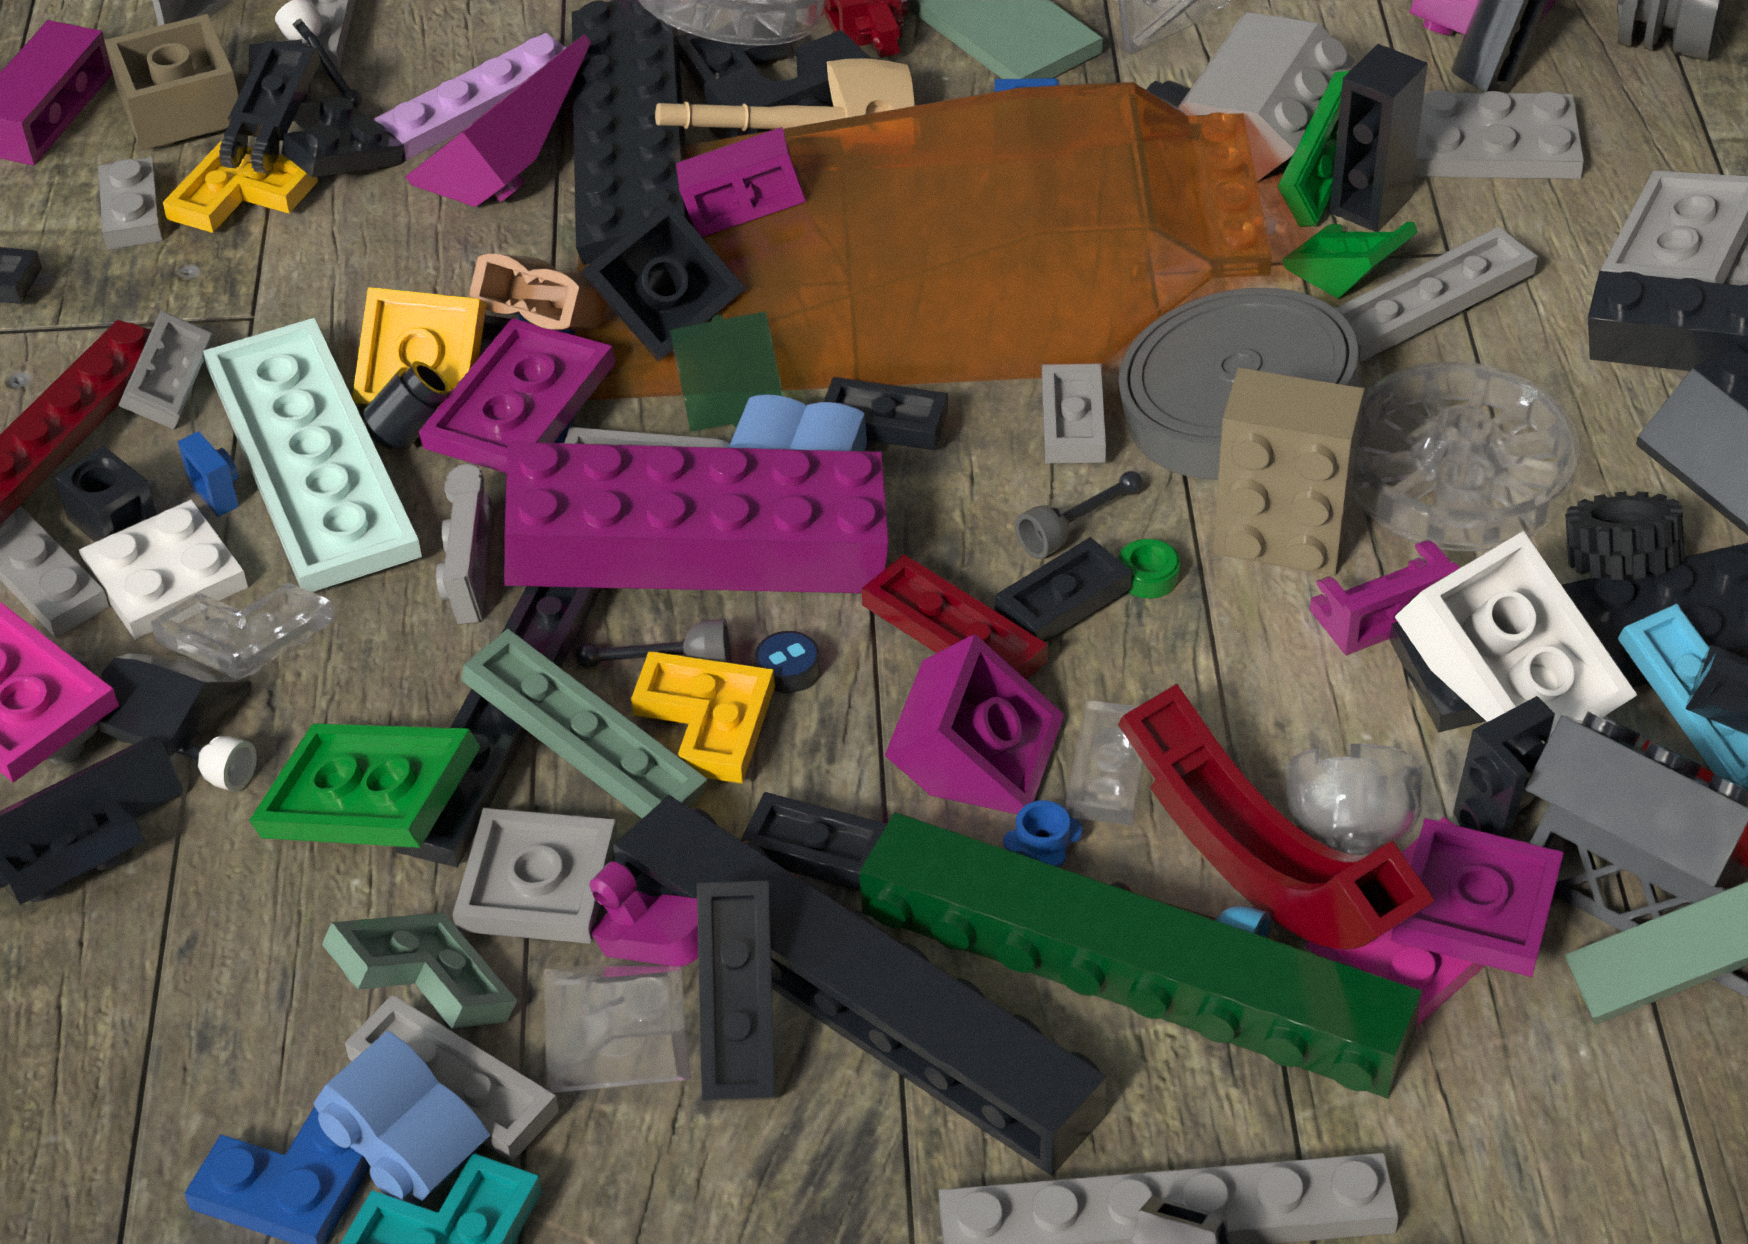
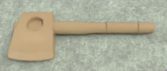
[655,58,922,155]

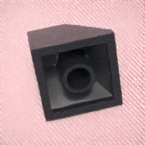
[581,199,746,362]

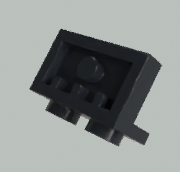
[1453,696,1555,839]

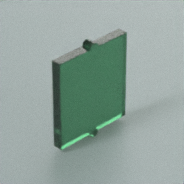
[670,311,783,432]

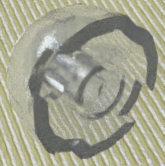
[1286,743,1424,855]

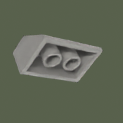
[1179,12,1356,183]

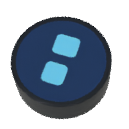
[755,631,820,693]

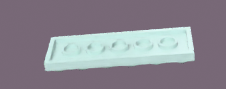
[203,318,422,595]

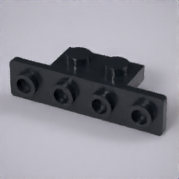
[0,735,183,905]

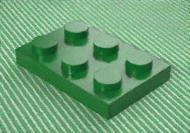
[249,723,481,848]

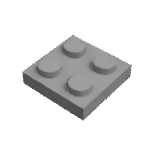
[452,808,618,944]

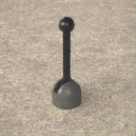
[1015,471,1143,559]
[576,619,731,669]

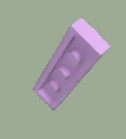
[373,33,566,160]

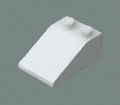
[1395,531,1637,740]

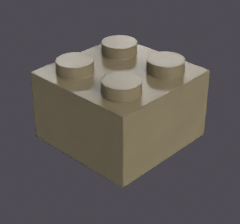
[104,14,239,151]

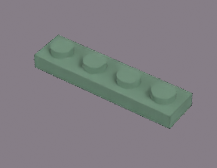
[461,629,707,818]

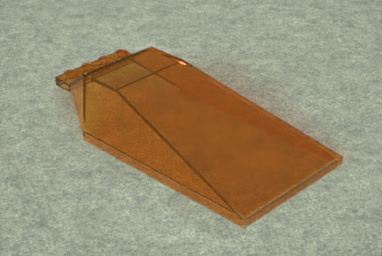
[575,82,1272,400]

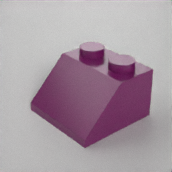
[884,634,1064,814]

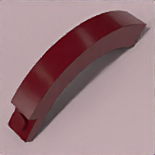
[1118,684,1435,950]

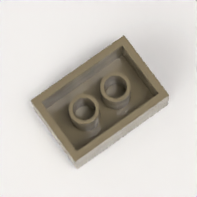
[1213,367,1365,576]

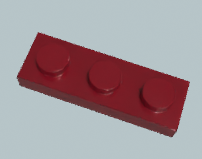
[862,554,1048,680]

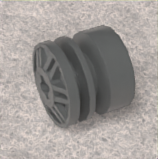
[1617,0,1725,60]

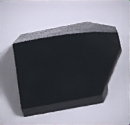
[98,653,252,757]

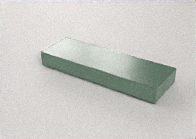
[1565,882,1748,1025]

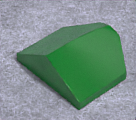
[1282,222,1418,299]

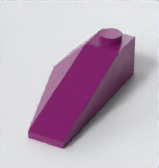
[405,34,591,207]

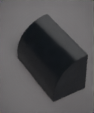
[1451,0,1547,92]

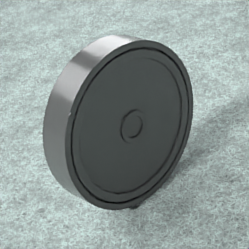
[1118,288,1364,480]

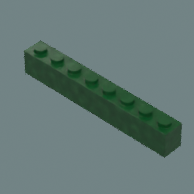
[860,812,1422,1099]

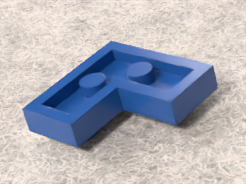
[184,1106,370,1244]

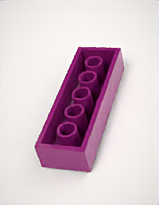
[504,442,889,593]

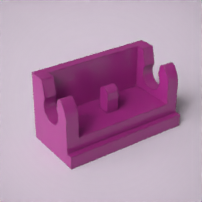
[676,127,806,237]
[1310,540,1460,656]

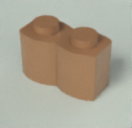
[469,254,607,331]

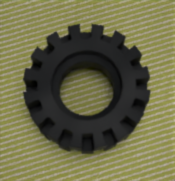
[1565,491,1685,580]

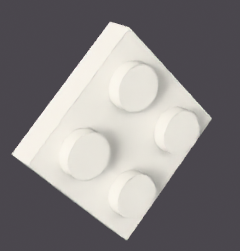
[79,500,248,640]

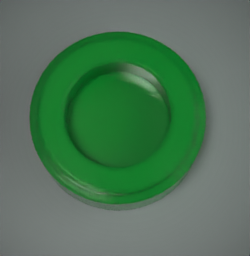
[1118,539,1180,599]

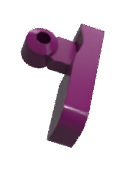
[589,862,699,967]

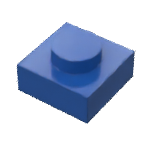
[177,431,239,517]

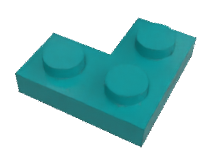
[340,1153,542,1244]

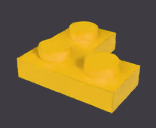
[163,139,318,233]
[631,651,775,784]

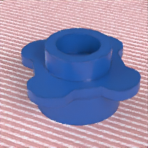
[1003,800,1082,868]

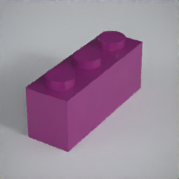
[0,20,113,166]

